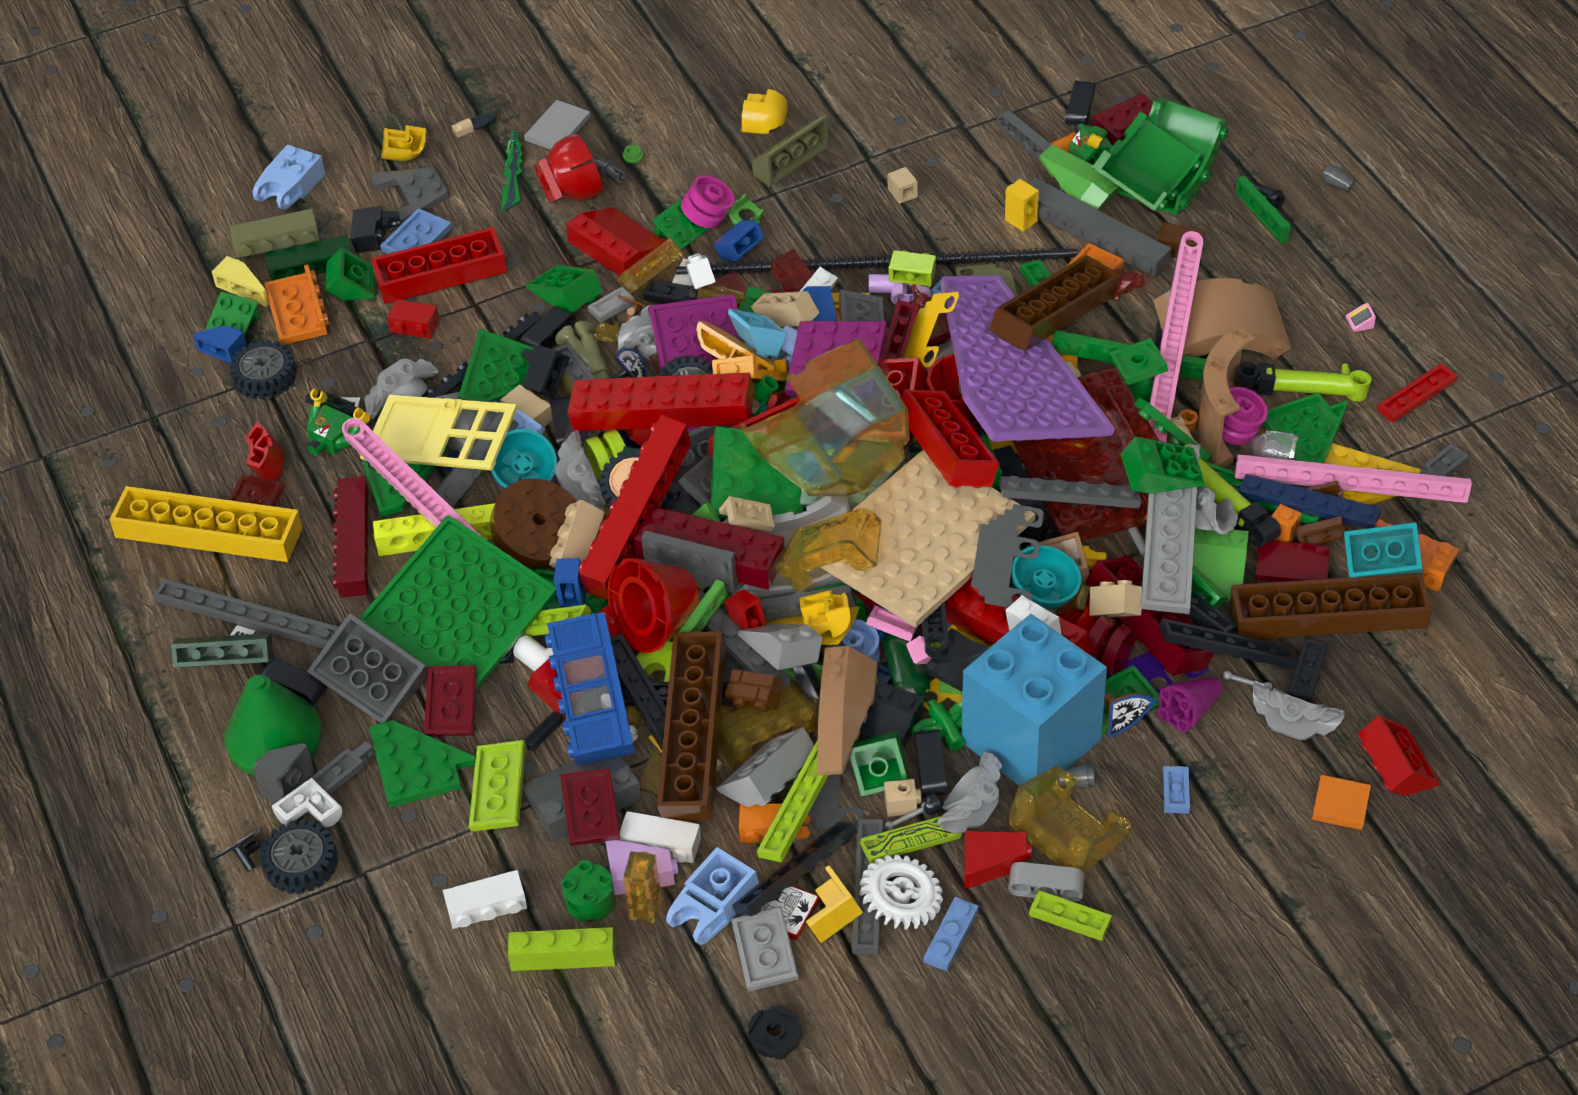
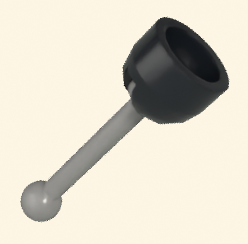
[884,793,942,831]

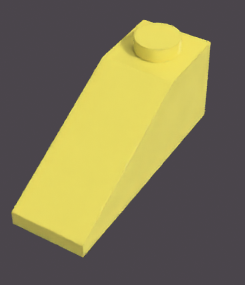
[212,256,269,307]

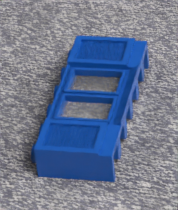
[545,612,635,766]

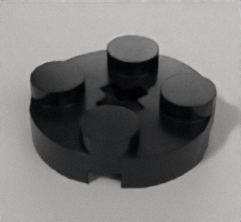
[748,1006,801,1060]

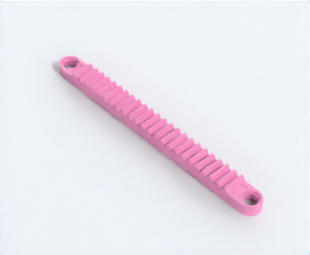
[1143,231,1203,443]
[342,418,483,538]

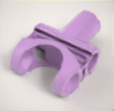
[869,274,932,305]

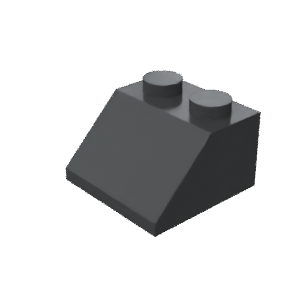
[253,743,315,804]

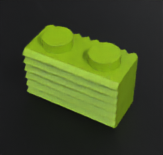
[889,250,936,287]

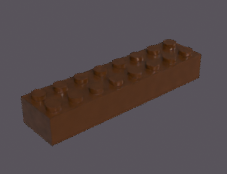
[989,255,1122,351]
[1229,573,1432,639]
[657,631,727,820]

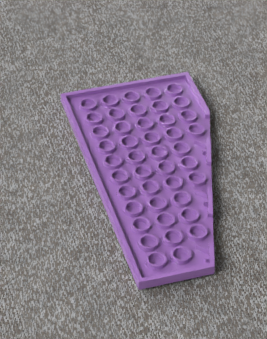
[940,275,1115,442]

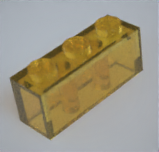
[616,237,683,294]
[623,851,662,923]

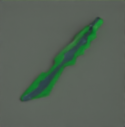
[501,130,523,212]

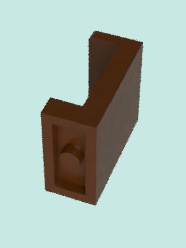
[1296,481,1348,545]

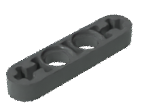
[997,110,1051,160]

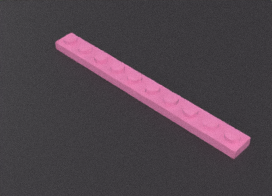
[1235,455,1472,503]

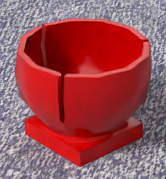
[533,134,603,204]
[925,354,980,431]

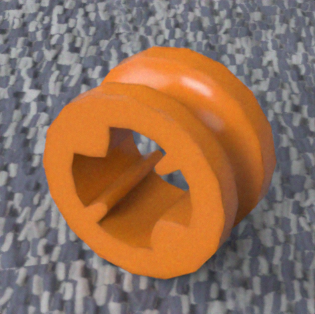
[1178,409,1198,431]

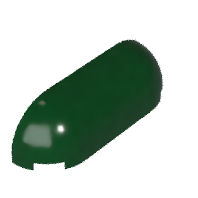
[883,633,930,697]

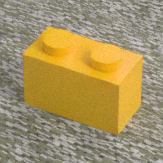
[1005,179,1039,232]

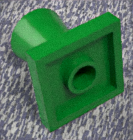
[1109,338,1168,401]

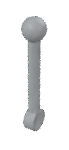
[1223,671,1272,690]

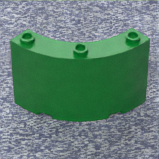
[1117,97,1229,215]
[1092,111,1202,212]

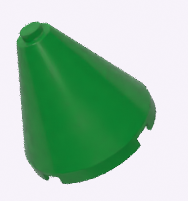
[224,675,323,776]

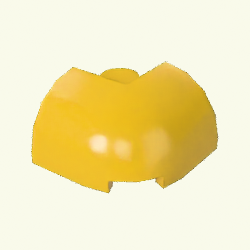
[742,89,788,134]
[381,125,426,162]
[799,590,851,638]

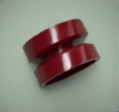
[1088,616,1137,676]

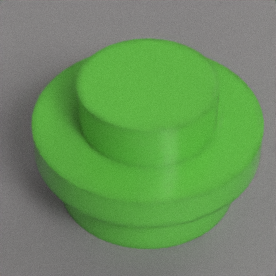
[623,145,643,164]

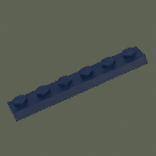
[1238,474,1381,529]

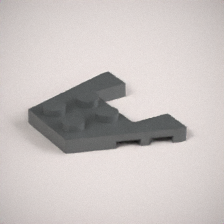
[370,167,449,228]

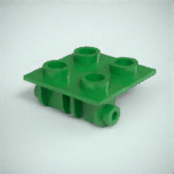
[652,198,709,251]
[205,292,260,337]

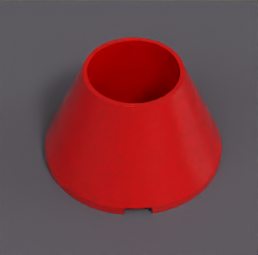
[608,558,699,653]

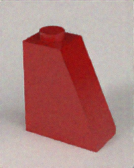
[964,831,1031,888]

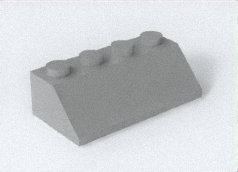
[716,727,814,807]

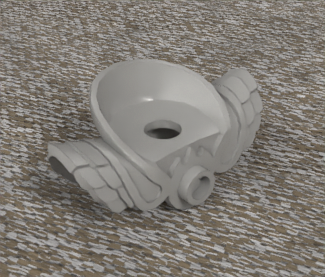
[618,305,657,361]
[365,359,439,419]
[555,430,609,512]
[1195,486,1238,534]
[1253,680,1345,740]
[937,752,1002,833]

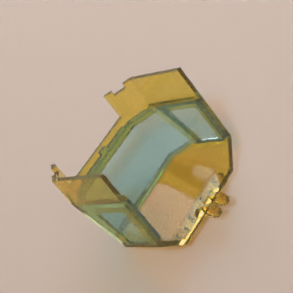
[739,338,910,496]

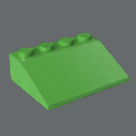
[1193,528,1249,602]

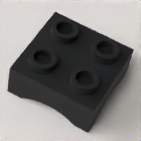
[926,628,989,692]

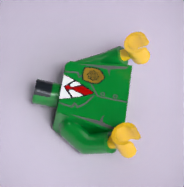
[1069,124,1112,165]
[306,388,370,456]

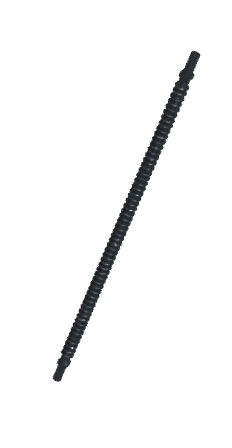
[676,248,1078,275]

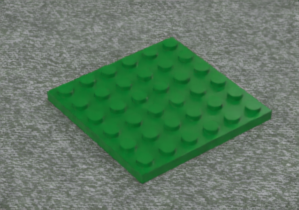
[359,515,557,691]

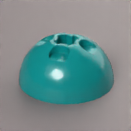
[491,429,557,489]
[1011,545,1081,610]

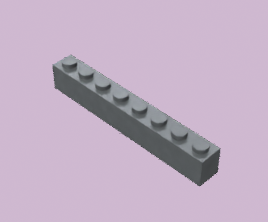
[1028,178,1172,278]

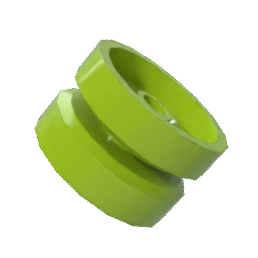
[584,429,626,484]

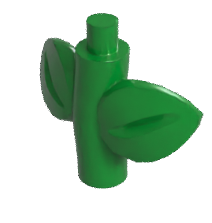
[911,699,965,751]

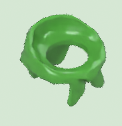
[729,193,764,225]

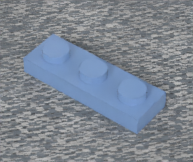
[924,897,979,972]

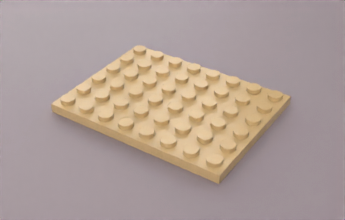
[805,449,1036,628]

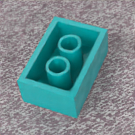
[1344,523,1424,578]

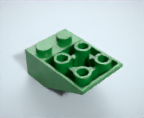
[1121,437,1205,494]

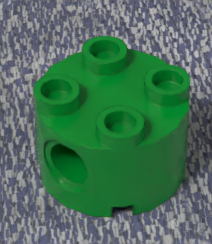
[561,860,615,922]

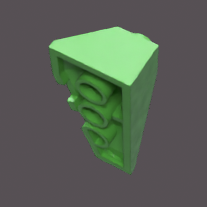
[1039,145,1119,211]

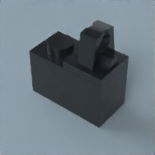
[350,206,401,253]
[521,344,570,398]

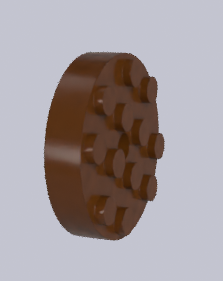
[490,478,577,569]

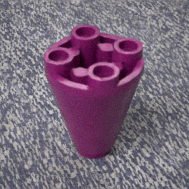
[1158,677,1223,732]

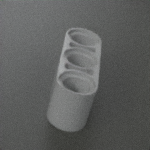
[1008,862,1085,902]

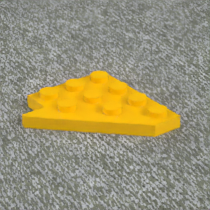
[1325,443,1421,505]

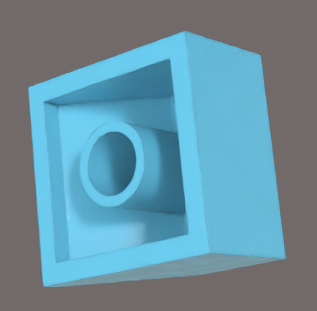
[728,309,787,358]

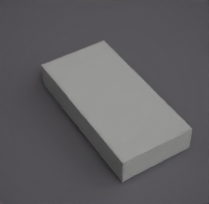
[588,287,635,323]

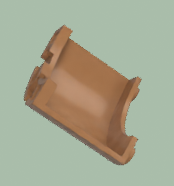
[1153,278,1291,360]
[1197,325,1255,467]

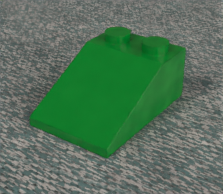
[526,265,603,313]

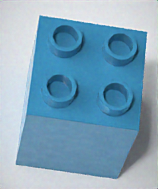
[962,613,1107,798]

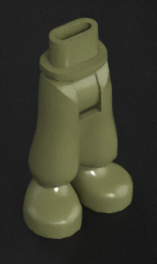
[555,321,610,379]

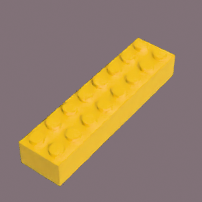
[109,486,303,562]

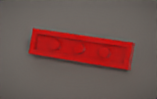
[1377,363,1457,423]

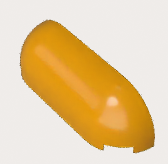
[696,321,776,371]

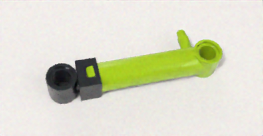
[1234,362,1371,402]
[1184,444,1281,547]

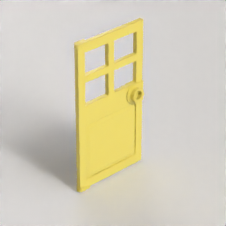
[360,395,518,471]

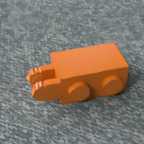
[739,804,811,844]

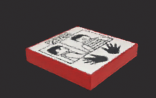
[760,886,819,941]

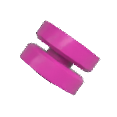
[681,175,735,228]
[1222,387,1268,445]

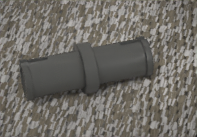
[590,154,626,183]

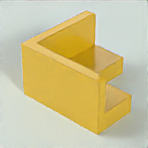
[806,865,863,943]

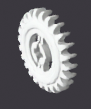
[860,855,943,930]

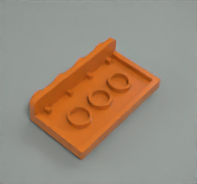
[264,265,329,345]
[1363,519,1459,591]

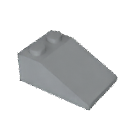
[738,623,822,670]

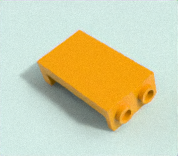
[712,356,788,383]

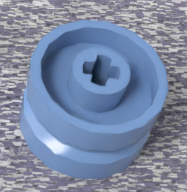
[827,619,880,662]

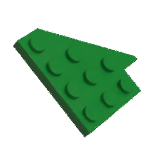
[458,329,534,402]
[1263,393,1348,464]
[361,443,449,518]
[369,720,476,808]

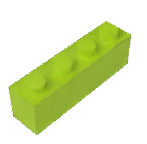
[508,927,615,971]

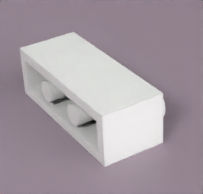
[620,811,701,863]
[443,870,527,929]

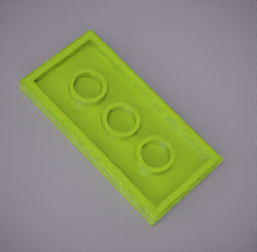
[469,740,526,832]

